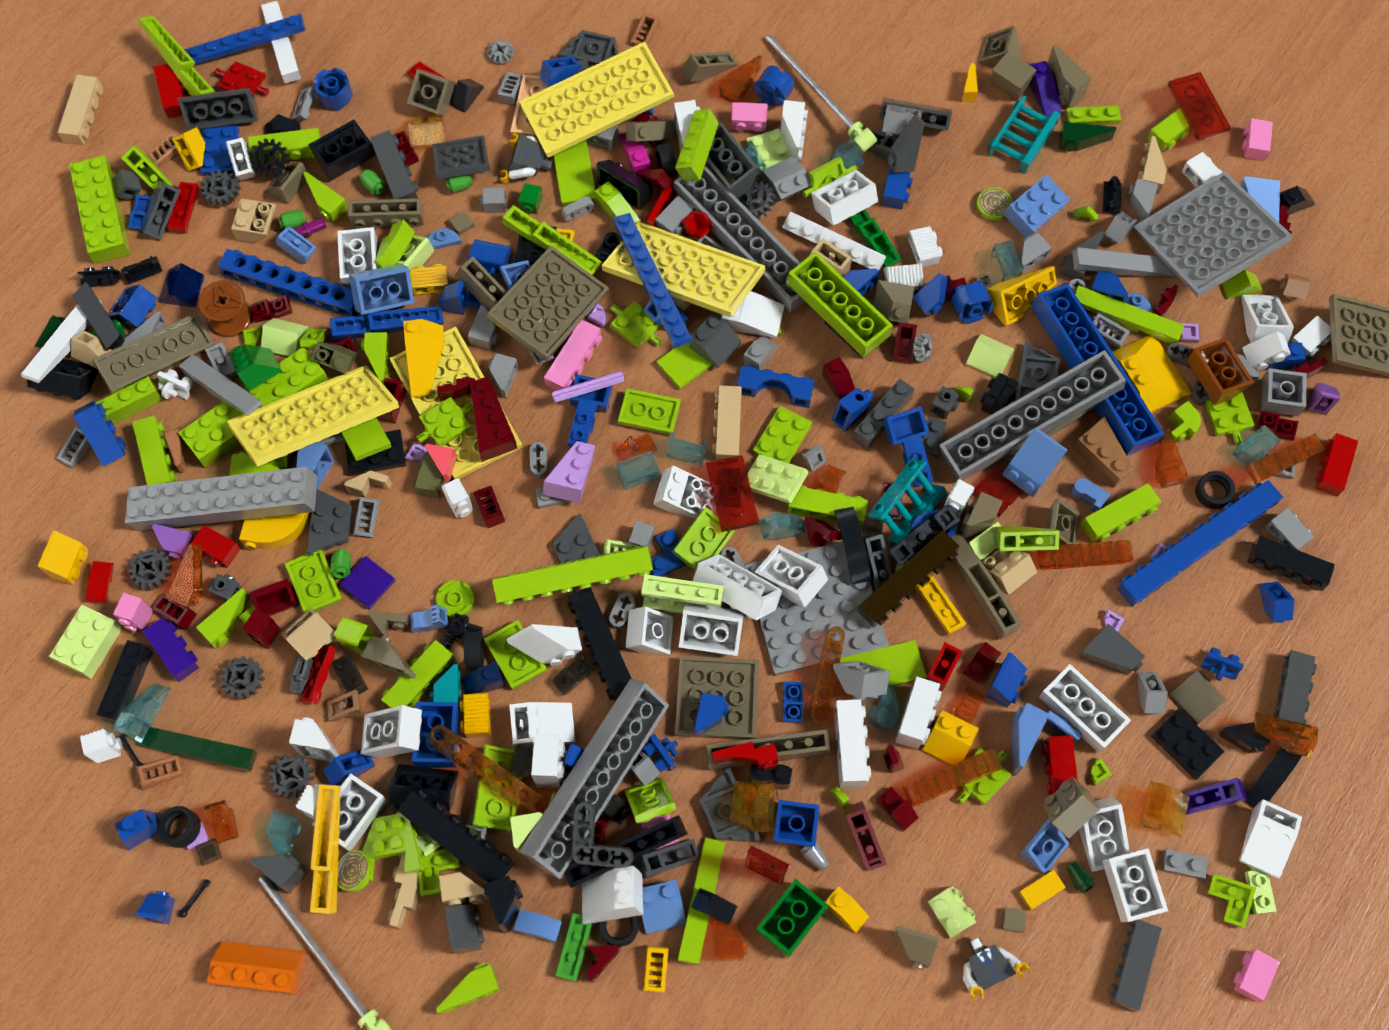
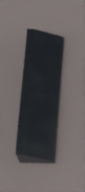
[73,282,124,350]

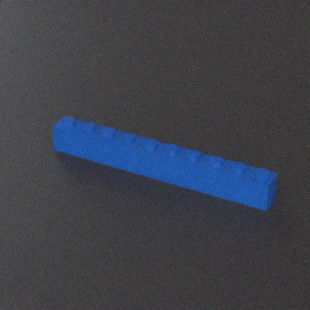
[1117,480,1283,607]

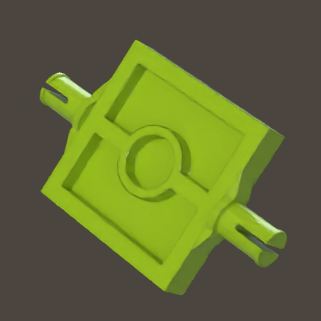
[802,157,857,198]
[610,301,662,348]
[1205,392,1255,445]
[416,397,474,447]
[953,748,1012,805]

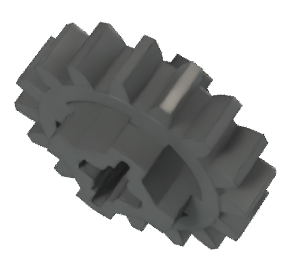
[200,170,241,207]
[740,181,777,219]
[128,548,173,590]
[219,656,265,700]
[268,753,314,799]

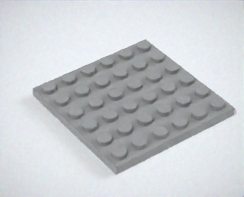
[1133,171,1293,297]
[745,542,889,676]

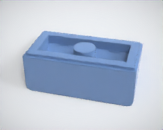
[276,226,317,265]

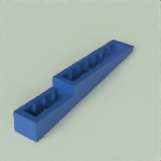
[329,306,444,341]

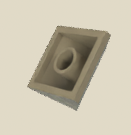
[991,51,1037,100]
[265,162,306,204]
[1046,498,1079,549]
[1169,670,1226,725]

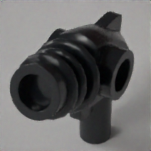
[439,613,483,650]

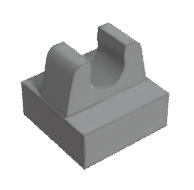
[802,445,827,472]

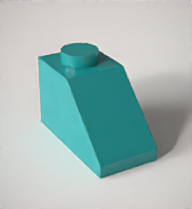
[430,664,461,707]

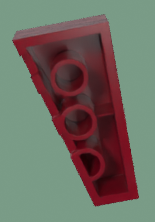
[470,376,517,462]

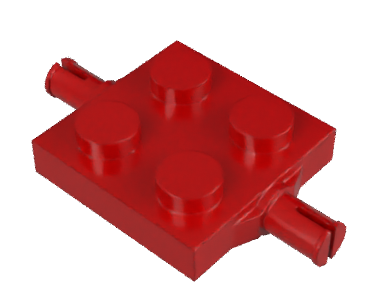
[214,61,269,96]

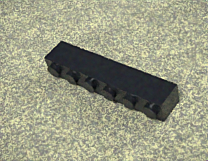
[567,587,632,702]
[397,787,514,883]
[564,815,688,888]

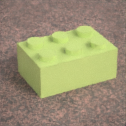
[49,605,123,679]

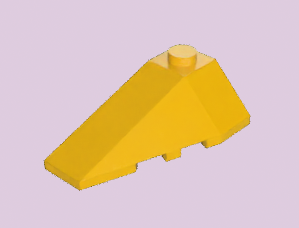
[987,266,1057,326]
[403,319,445,398]

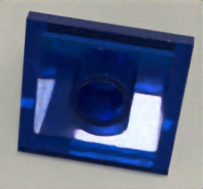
[159,263,205,308]

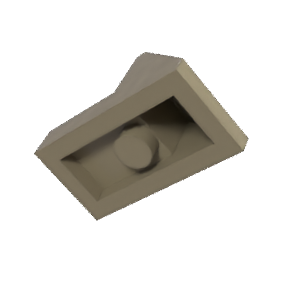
[368,610,410,638]

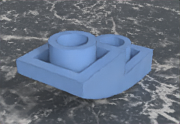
[512,909,562,943]

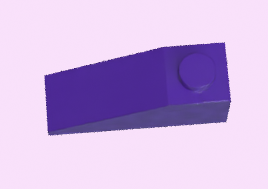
[1029,61,1062,117]
[1177,778,1248,816]

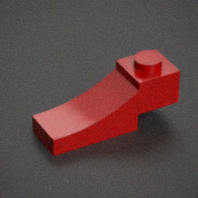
[712,741,779,770]

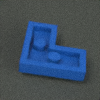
[651,529,687,577]

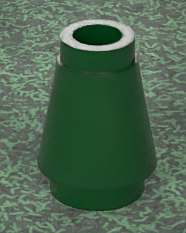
[1066,861,1095,894]

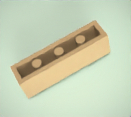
[58,75,103,145]
[712,386,742,463]

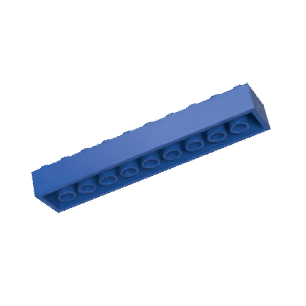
[1031,284,1164,456]

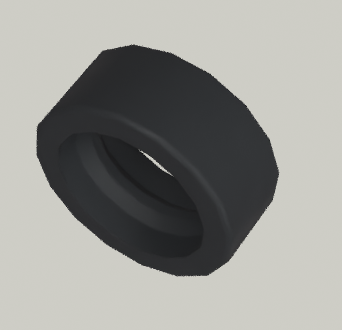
[655,143,678,177]
[1195,471,1235,509]
[464,631,484,670]
[158,806,201,848]
[599,916,639,947]

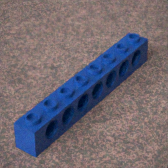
[217,249,357,317]

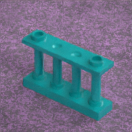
[988,95,1061,174]
[868,458,947,546]

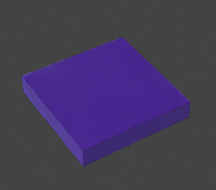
[340,556,396,609]

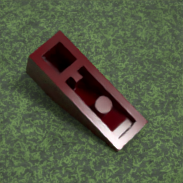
[844,801,887,872]

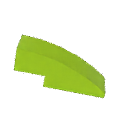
[375,219,415,268]

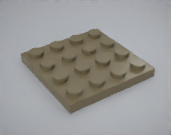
[1329,294,1389,377]
[675,656,759,739]

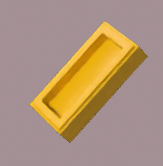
[1018,870,1066,911]

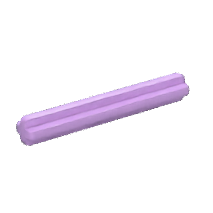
[552,371,624,402]

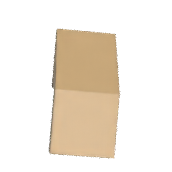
[344,471,392,498]

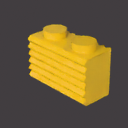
[410,264,449,296]
[460,693,491,738]

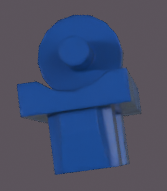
[1201,647,1244,681]
[643,734,678,773]

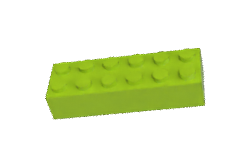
[69,155,131,264]
[787,251,893,358]

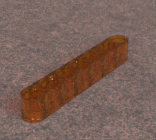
[428,725,549,814]

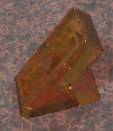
[615,433,657,467]
[818,465,846,493]
[204,800,238,843]

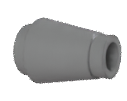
[800,842,829,871]

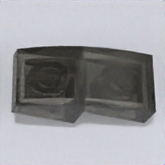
[332,653,368,695]
[551,654,595,696]

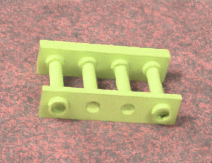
[641,575,724,614]

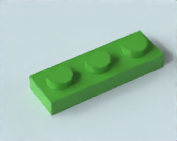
[556,913,593,982]

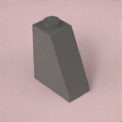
[1079,624,1145,675]

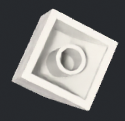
[626,606,673,655]

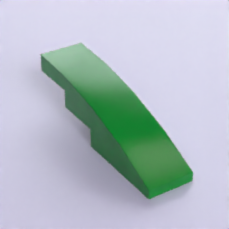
[848,209,901,268]

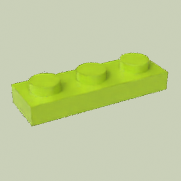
[1066,105,1121,125]

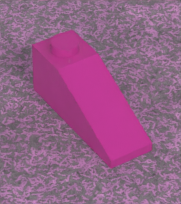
[618,133,651,177]

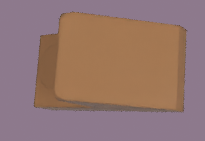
[327,690,361,722]

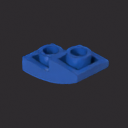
[783,681,804,722]

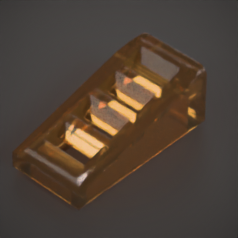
[953,685,986,725]

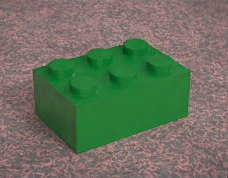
[755,879,829,959]

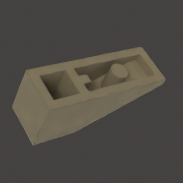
[682,51,738,82]
[626,120,675,141]
[361,636,416,679]

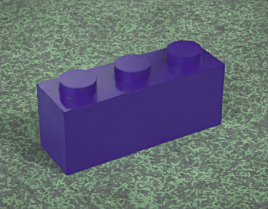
[142,617,200,682]

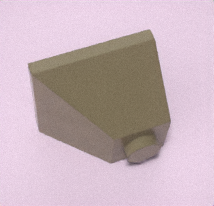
[979,26,1022,67]
[873,280,914,323]
[892,926,939,970]

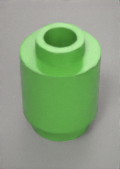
[360,170,386,195]
[445,174,473,193]
[278,209,306,229]
[330,549,351,579]

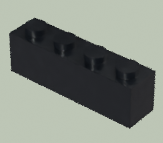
[1247,536,1335,591]
[96,640,153,726]

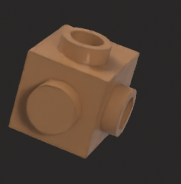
[1279,273,1311,300]

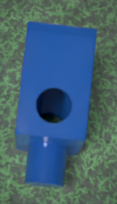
[831,388,874,432]
[115,809,159,851]

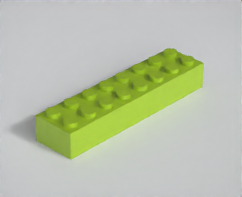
[178,347,328,468]
[492,545,653,605]

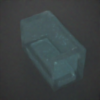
[991,240,1023,282]
[1232,425,1281,469]
[666,432,708,466]
[616,451,660,490]

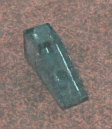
[112,683,171,743]

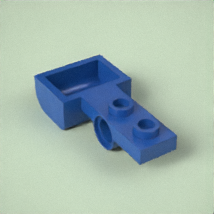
[465,239,511,308]
[567,374,613,447]
[883,406,934,488]

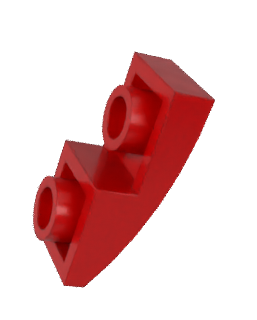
[85,561,114,603]

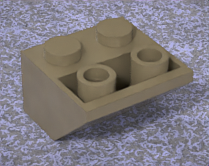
[960,492,1003,539]

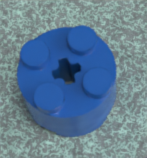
[753,66,795,106]
[314,68,353,111]
[951,281,994,323]

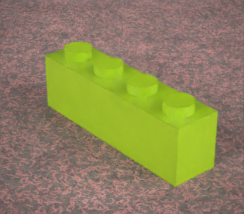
[1147,93,1216,153]
[675,109,719,181]
[248,128,322,164]
[97,376,163,425]
[132,415,177,485]
[1081,483,1161,543]
[787,485,868,528]
[381,640,456,708]

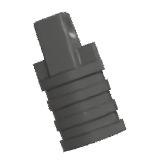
[289,656,313,695]

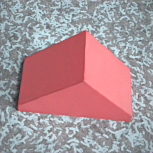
[425,444,457,482]

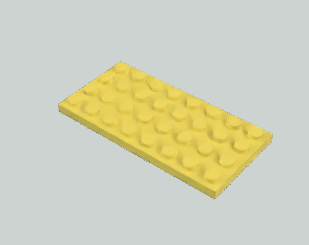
[519,42,675,157]
[602,221,765,318]
[389,327,523,480]
[227,365,399,467]

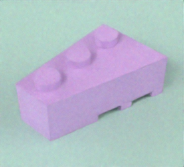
[543,441,595,503]

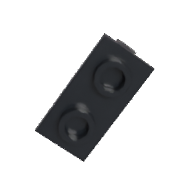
[1103,176,1122,214]
[121,256,162,284]
[78,266,120,286]

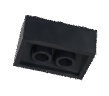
[308,119,376,181]
[596,159,653,210]
[27,359,98,400]
[388,764,459,812]
[484,875,523,933]

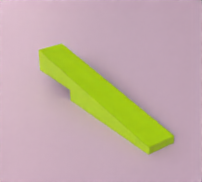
[138,16,215,96]
[502,205,602,276]
[1075,286,1184,344]
[678,837,725,966]

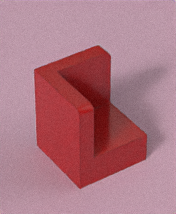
[681,211,713,238]

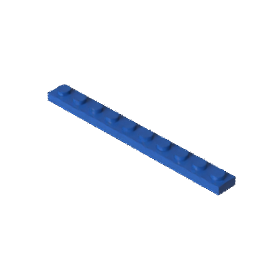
[613,213,692,348]

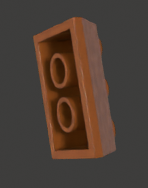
[1187,337,1255,405]

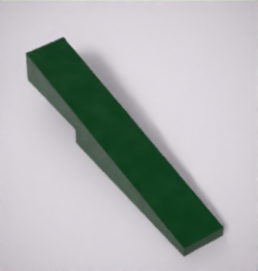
[137,726,258,773]

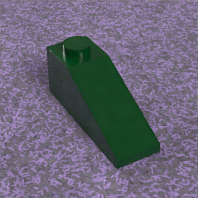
[1059,122,1116,151]

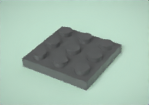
[432,135,490,179]

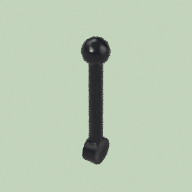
[119,734,144,769]
[179,879,211,918]

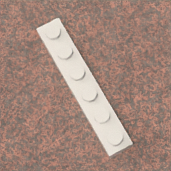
[782,211,886,271]

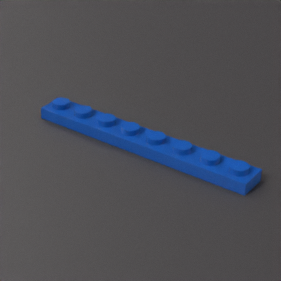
[184,13,306,65]

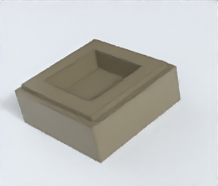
[449,211,474,236]
[1002,908,1026,933]

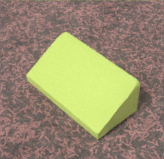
[968,522,1001,560]

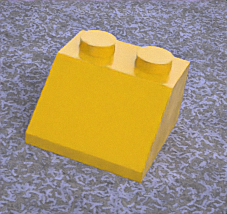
[38,530,88,584]
[922,710,979,769]

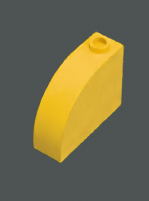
[239,512,311,550]

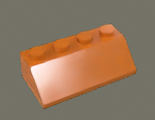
[206,941,305,995]

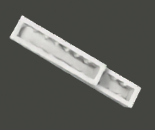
[261,1,301,83]
[21,300,102,383]

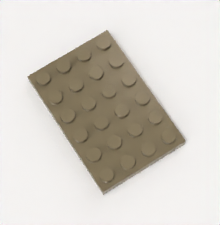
[486,246,609,361]

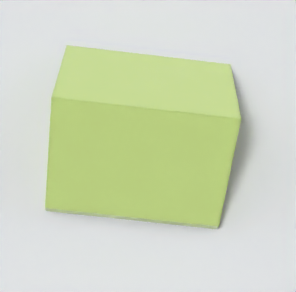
[397,235,434,273]
[261,318,309,357]
[966,334,1014,378]
[510,812,543,856]

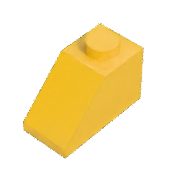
[172,127,205,171]
[825,886,869,933]

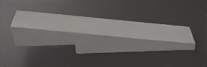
[1072,247,1177,277]
[179,354,262,416]

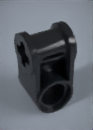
[595,232,621,264]

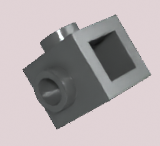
[112,169,142,200]
[930,386,960,419]
[208,574,242,602]

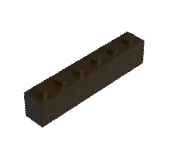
[857,530,959,628]

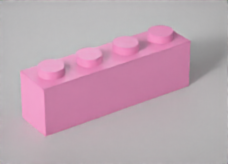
[544,320,602,391]

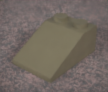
[1047,44,1091,108]

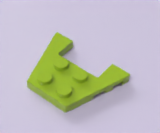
[363,813,425,882]

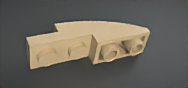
[388,854,420,930]

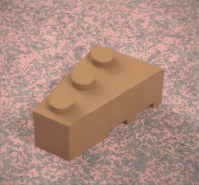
[1074,417,1133,487]

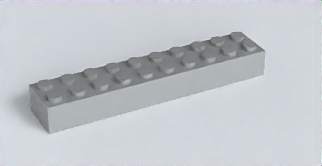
[674,166,806,313]
[939,350,1126,481]
[125,467,317,531]
[519,679,669,879]

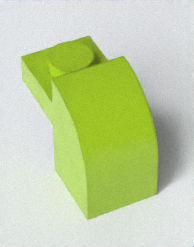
[1166,401,1201,445]

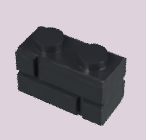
[980,373,1019,415]

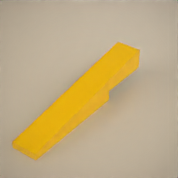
[310,784,341,914]

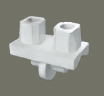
[157,369,193,400]

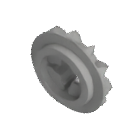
[487,39,514,64]
[913,333,933,362]

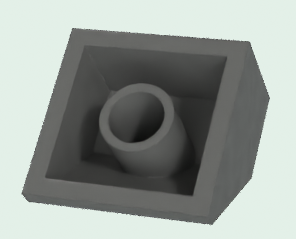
[690,312,741,369]
[250,854,307,894]
[444,904,485,955]

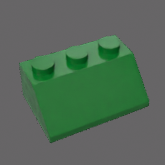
[229,344,282,391]

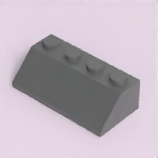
[178,88,258,131]
[707,122,759,199]

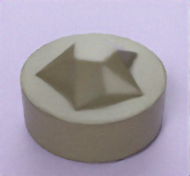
[976,273,995,289]

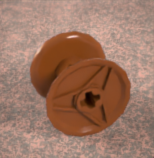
[198,280,252,337]

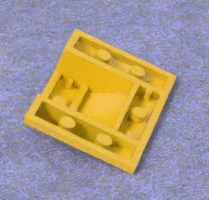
[1112,335,1192,413]

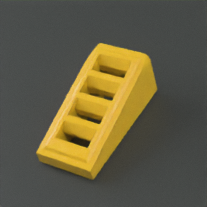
[962,63,978,102]
[643,945,668,992]

